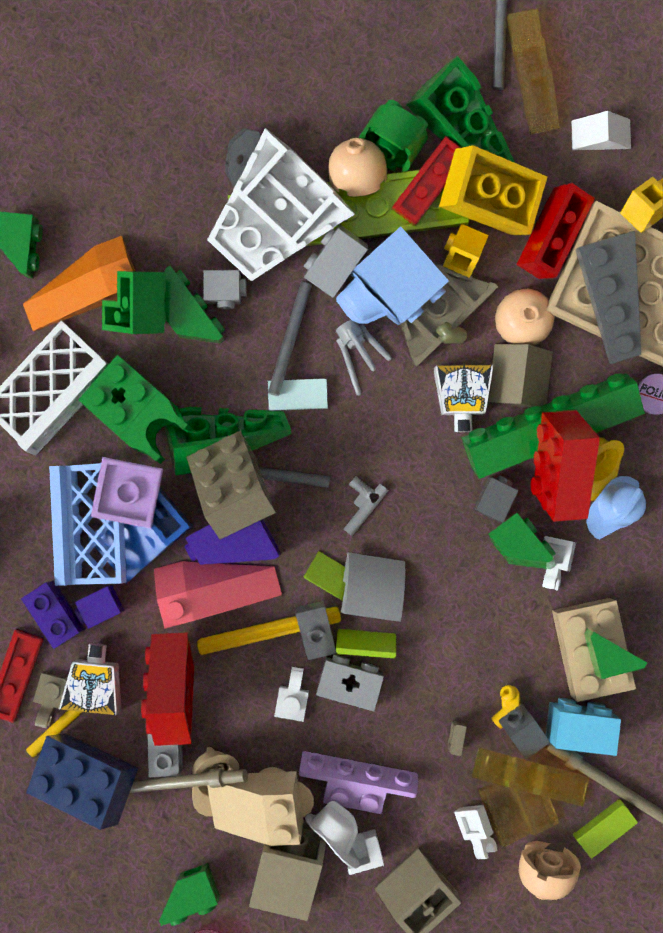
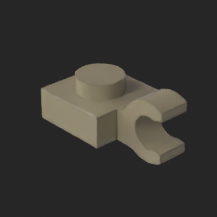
[33,672,67,728]

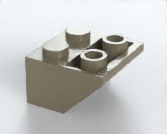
[374,848,461,933]

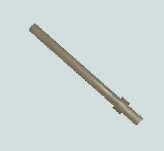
[545,743,663,824]
[130,768,248,793]

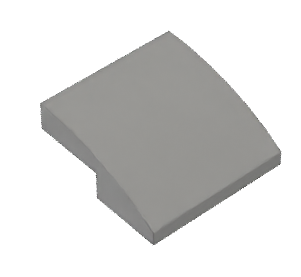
[341,552,405,622]

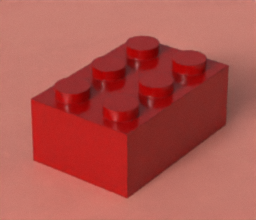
[531,410,600,522]
[141,632,195,746]

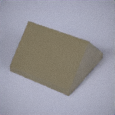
[488,344,553,408]

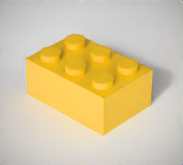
[439,145,547,235]

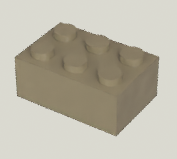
[187,431,276,539]

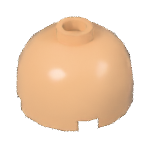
[328,138,387,197]
[495,288,555,346]
[518,841,581,900]

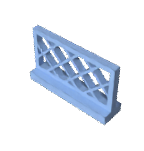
[49,463,126,586]

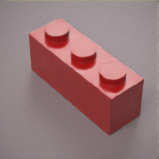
[516,183,595,279]

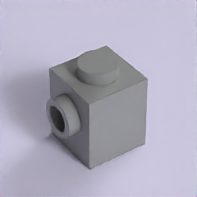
[203,270,247,310]

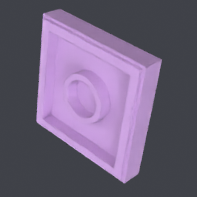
[91,457,163,528]

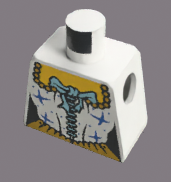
[434,365,493,432]
[59,643,121,715]

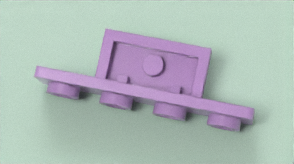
[299,751,418,814]

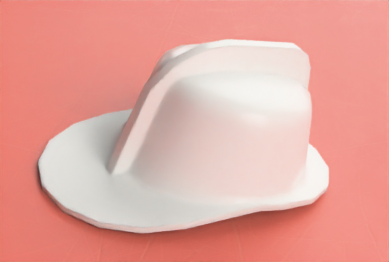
[305,801,360,869]

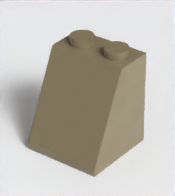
[249,820,326,921]

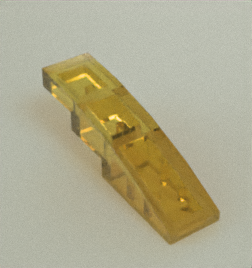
[507,8,560,134]
[471,747,590,807]

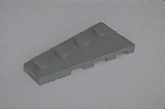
[575,231,641,364]

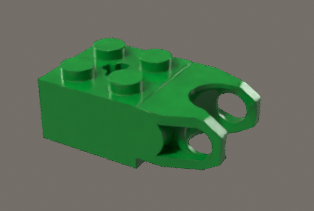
[78,355,192,464]

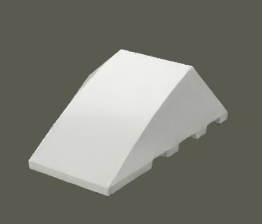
[208,128,355,281]

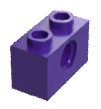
[21,580,85,649]

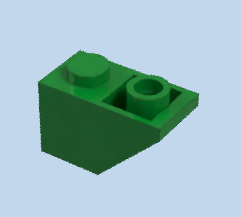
[0,212,43,278]
[488,513,556,569]
[159,863,220,926]

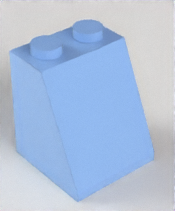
[353,226,449,324]

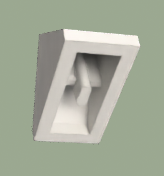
[571,111,631,150]

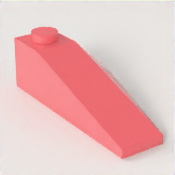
[154,561,282,629]

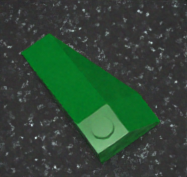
[406,56,515,163]
[165,407,291,475]

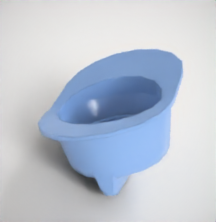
[337,271,400,325]
[586,476,646,540]

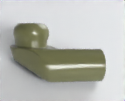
[436,322,467,345]

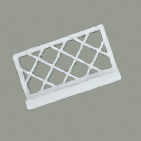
[0,321,109,456]

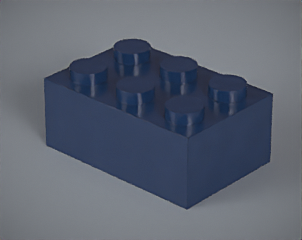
[26,734,138,830]

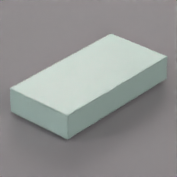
[268,379,328,411]

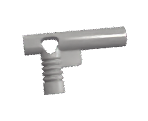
[343,476,389,536]

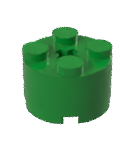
[359,100,428,172]

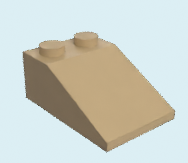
[207,771,304,846]

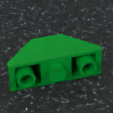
[164,266,225,344]

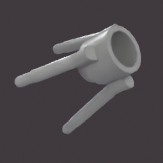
[336,320,392,396]

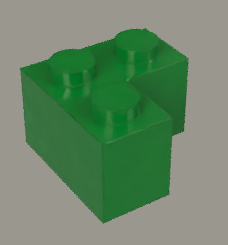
[102,271,166,334]

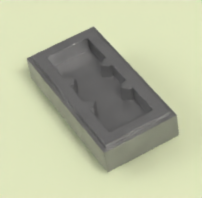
[295,601,337,660]

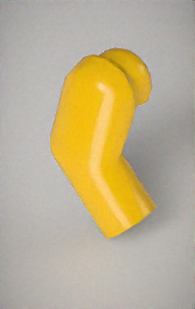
[491,685,521,729]

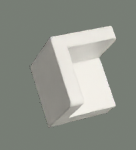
[348,829,384,875]

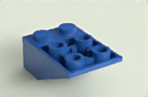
[88,487,193,584]

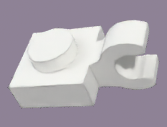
[543,536,576,590]
[274,667,309,722]
[454,805,497,859]

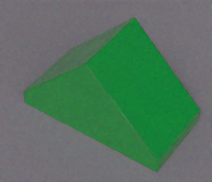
[584,628,647,679]

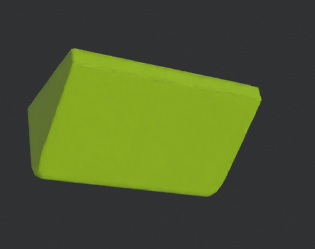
[303,551,346,601]
[336,629,396,658]
[573,799,638,859]

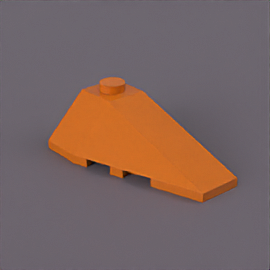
[23,236,135,331]

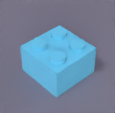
[546,698,621,756]

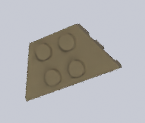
[401,264,498,367]

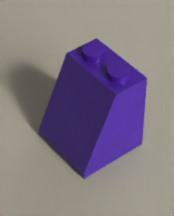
[185,519,281,565]

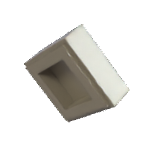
[447,720,467,756]

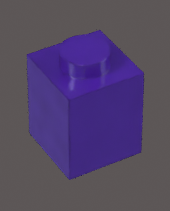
[75,585,125,629]

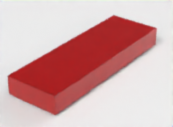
[392,136,461,226]
[0,629,44,723]

